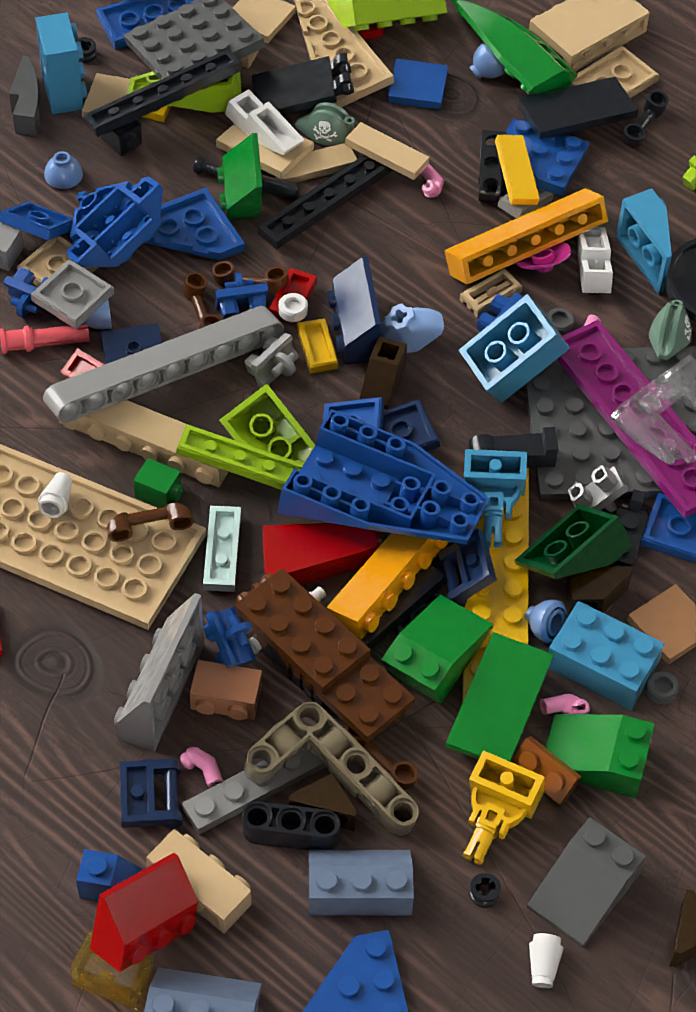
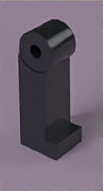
[478,130,507,202]
[468,427,558,468]

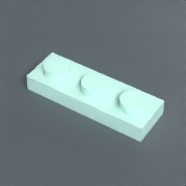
[203,506,241,592]

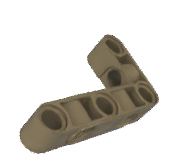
[244,702,419,836]

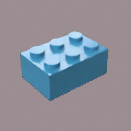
[35,12,87,114]
[459,294,570,403]
[548,601,665,710]

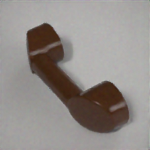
[211,261,289,293]
[183,272,222,329]
[106,503,194,542]
[345,724,418,790]

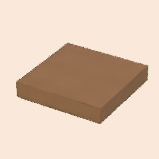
[627,584,696,665]

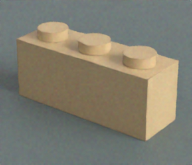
[146,829,252,934]

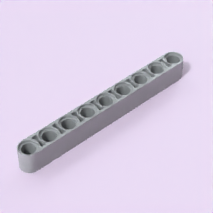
[43,306,284,423]

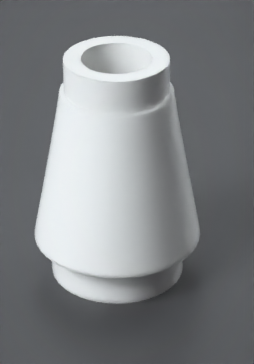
[38,472,72,518]
[529,933,564,988]

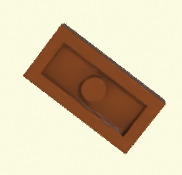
[511,736,582,805]

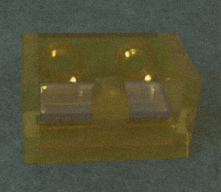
[71,931,154,1010]

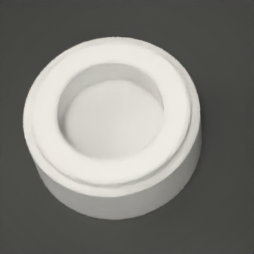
[279,293,308,322]

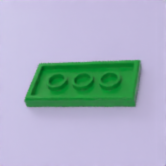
[446,632,554,762]

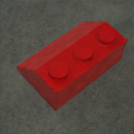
[90,853,198,972]

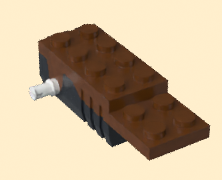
[234,568,415,743]

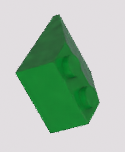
[217,133,262,219]
[381,594,494,704]
[546,714,655,798]

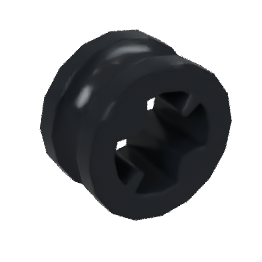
[75,37,97,63]
[469,873,501,908]

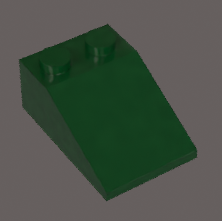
[514,504,632,579]

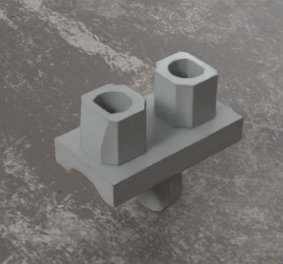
[244,333,299,387]
[568,465,628,513]

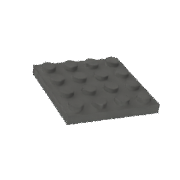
[123,0,266,80]

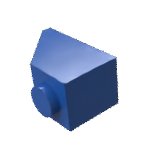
[76,849,144,901]

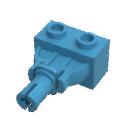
[464,449,527,548]

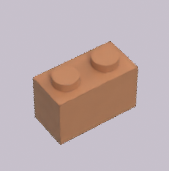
[190,660,262,720]

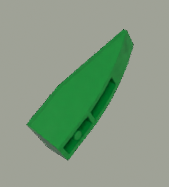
[451,0,578,95]

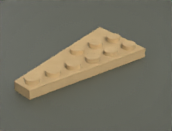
[294,0,394,107]

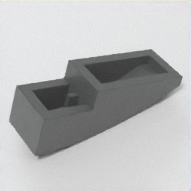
[9,56,41,137]

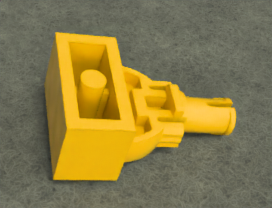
[462,750,545,865]

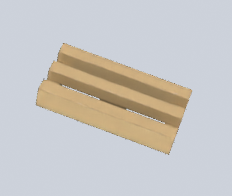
[459,268,522,318]

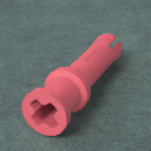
[0,324,90,355]

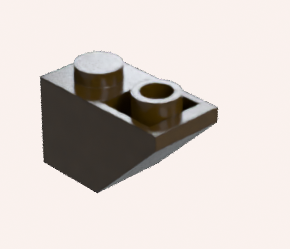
[359,336,407,410]
[566,565,632,615]

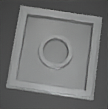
[31,259,114,329]

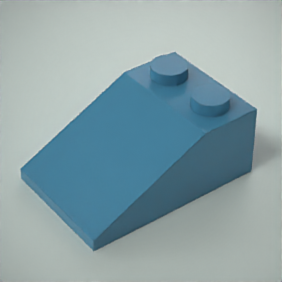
[616,188,672,295]

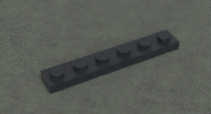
[84,49,242,137]
[258,155,393,249]

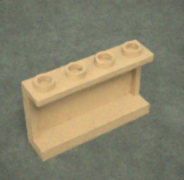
[529,0,650,72]

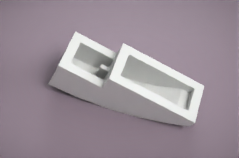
[225,89,304,155]
[577,227,613,293]

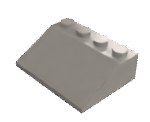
[114,593,204,752]

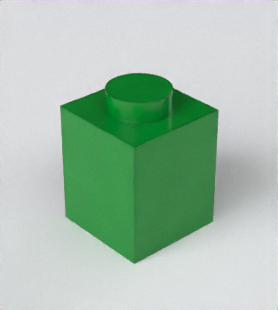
[133,458,184,508]

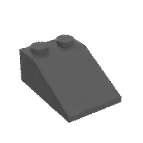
[526,817,646,948]

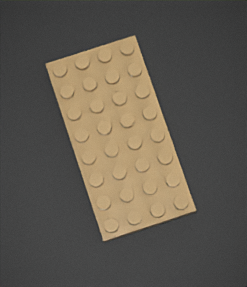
[0,444,206,630]

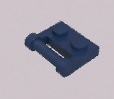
[438,528,497,607]
[120,759,183,828]

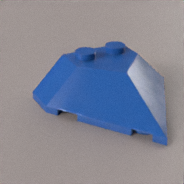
[66,177,163,267]

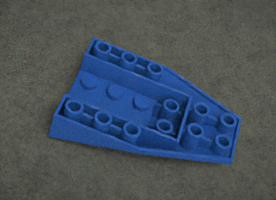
[277,409,490,544]

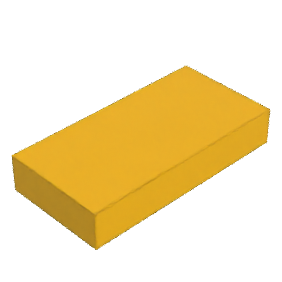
[297,318,338,374]

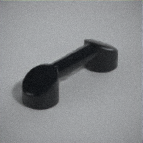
[621,90,669,146]

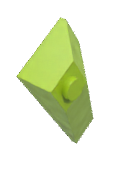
[127,71,242,113]
[219,384,315,464]

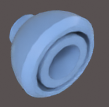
[469,44,505,80]
[44,151,83,189]
[525,600,567,644]

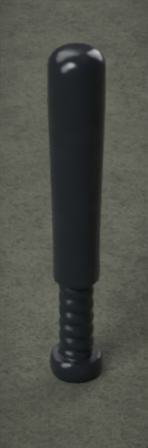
[193,157,300,200]

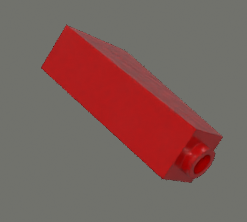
[263,523,382,586]

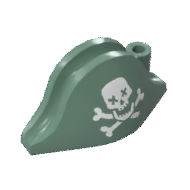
[295,102,355,147]
[648,300,692,360]

